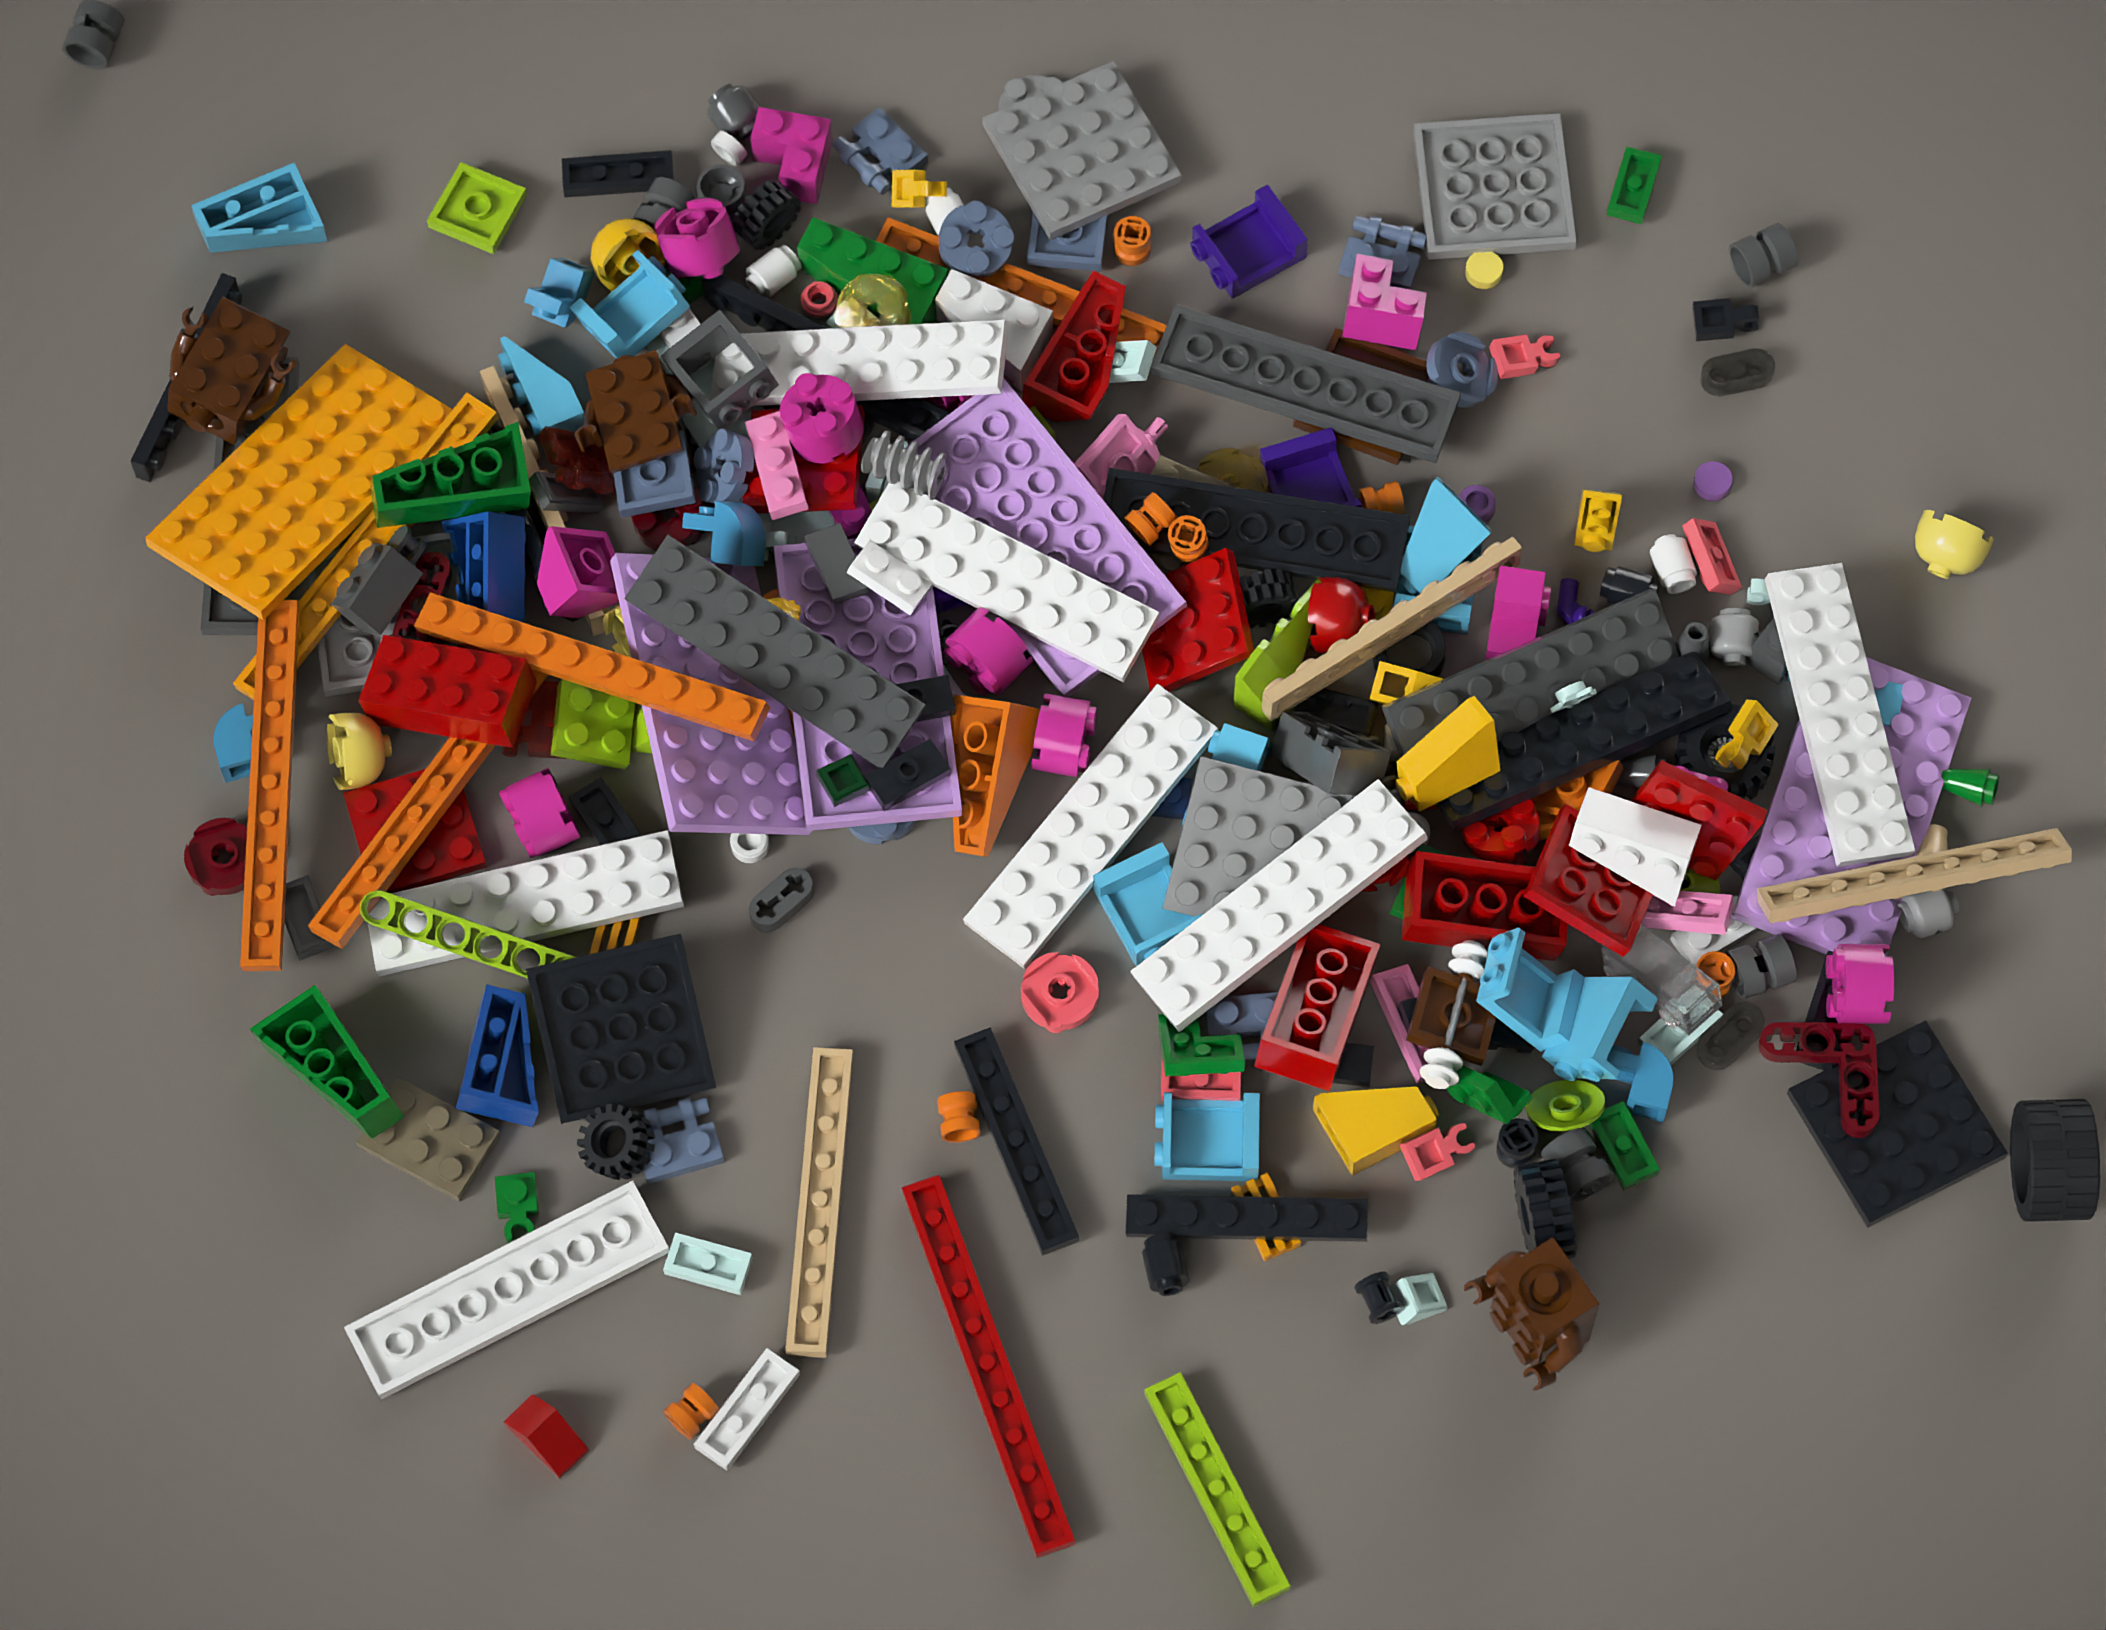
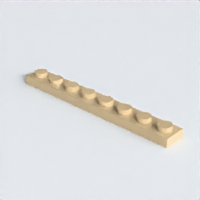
[480,366,609,636]
[1262,537,1522,721]
[1757,828,2072,923]
[785,1047,853,1358]

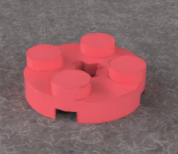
[1021,952,1099,1033]

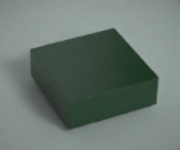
[816,754,869,807]

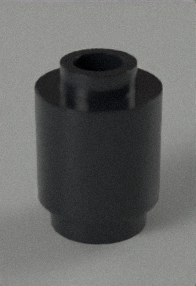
[1600,566,1659,604]
[1142,1233,1189,1296]

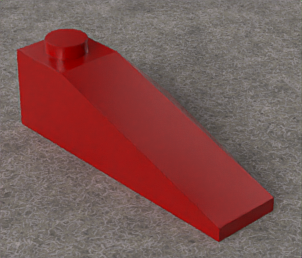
[1022,270,1126,422]

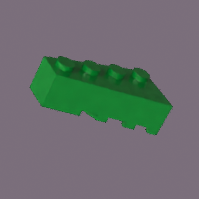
[797,217,949,326]
[371,422,531,528]
[250,984,405,1139]

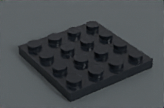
[526,933,716,1124]
[1787,1020,2008,1228]

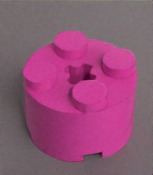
[655,198,740,279]
[780,373,864,463]
[942,607,1033,696]
[1031,693,1098,778]
[499,767,581,858]
[1826,944,1894,1024]

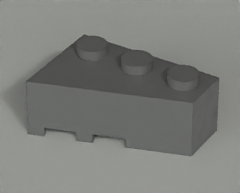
[1270,711,1391,799]

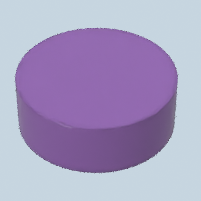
[1693,461,1733,501]
[1459,485,1496,523]

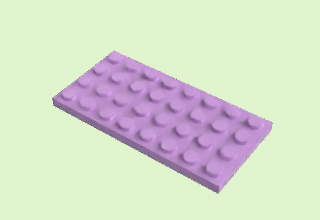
[904,378,1187,697]
[774,538,962,831]
[610,553,812,835]
[1731,657,1971,957]

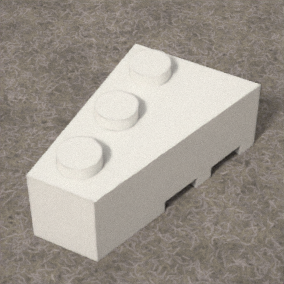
[935,269,1053,392]
[1569,787,1701,907]

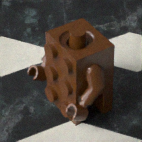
[167,297,297,445]
[575,350,697,474]
[1464,1237,1599,1391]

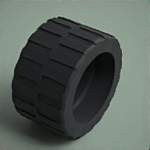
[2010,1099,2100,1222]

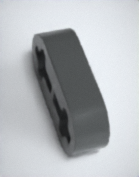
[749,868,814,932]

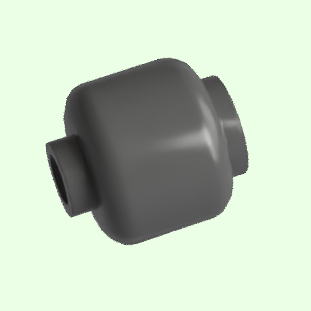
[707,83,760,140]

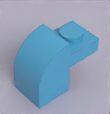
[524,257,595,328]
[682,501,766,566]
[213,703,253,783]
[1607,1042,1673,1123]

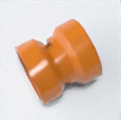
[1114,216,1151,266]
[1359,481,1405,515]
[1124,492,1177,546]
[1168,515,1209,562]
[1692,951,1735,1002]
[937,1091,981,1142]
[663,1383,720,1440]

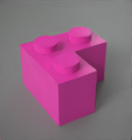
[751,107,833,204]
[1342,254,1427,350]
[1485,565,1551,661]

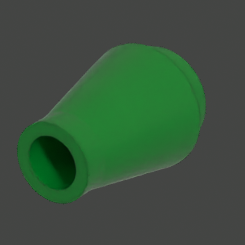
[1941,768,2000,807]

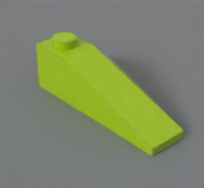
[1233,580,1322,731]

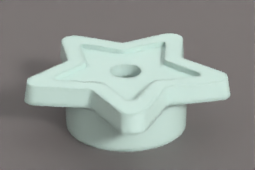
[1550,681,1597,713]

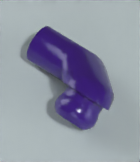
[1557,578,1594,624]

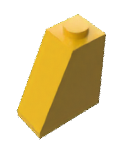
[1395,696,1500,812]
[1313,1086,1439,1176]

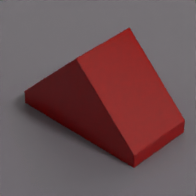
[503,1394,589,1479]

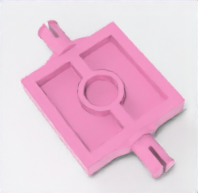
[1074,414,1168,499]

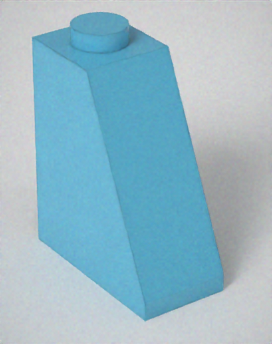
[1399,476,1491,596]

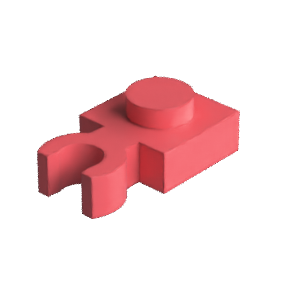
[1489,334,1561,379]
[1400,1123,1475,1181]

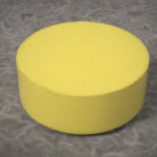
[1465,252,1503,289]

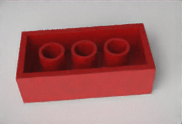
[358,635,537,748]
[1402,851,1568,961]
[1254,924,1380,1092]

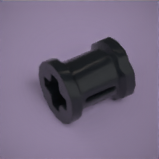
[1354,1271,1404,1324]

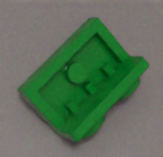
[1446,1065,1533,1124]

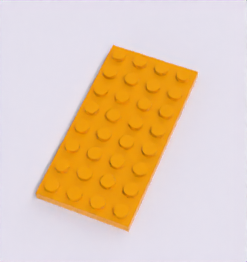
[145,344,453,620]

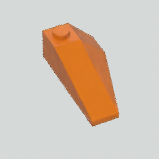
[950,694,1040,857]

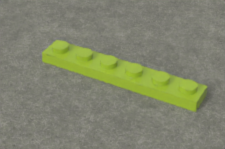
[1144,1372,1291,1608]

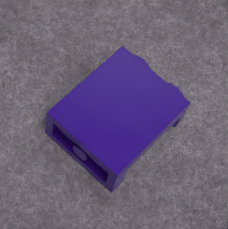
[1190,184,1308,299]
[1259,427,1362,508]

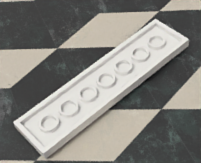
[709,320,1009,406]
[854,481,1160,682]
[1765,563,1915,867]
[963,684,1219,969]
[1130,779,1428,1032]
[368,830,684,976]
[344,1181,669,1400]

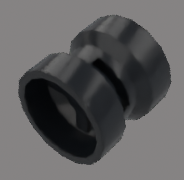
[1496,1118,1538,1168]

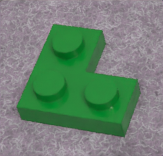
[1158,1014,1245,1076]

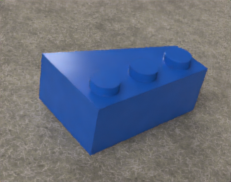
[442,511,526,623]
[455,984,539,1127]

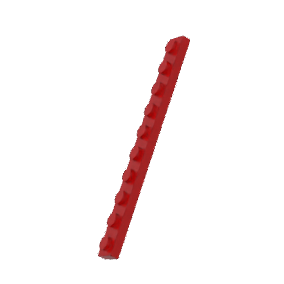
[901,1175,1075,1558]

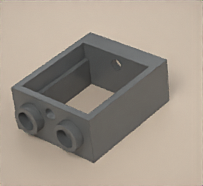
[660,310,779,430]

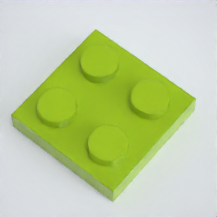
[427,162,528,254]
[551,679,635,770]

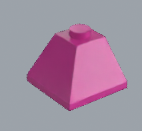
[537,526,619,618]

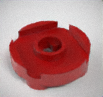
[1462,799,1541,862]

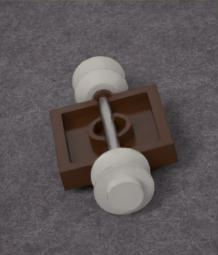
[1406,940,1496,1089]

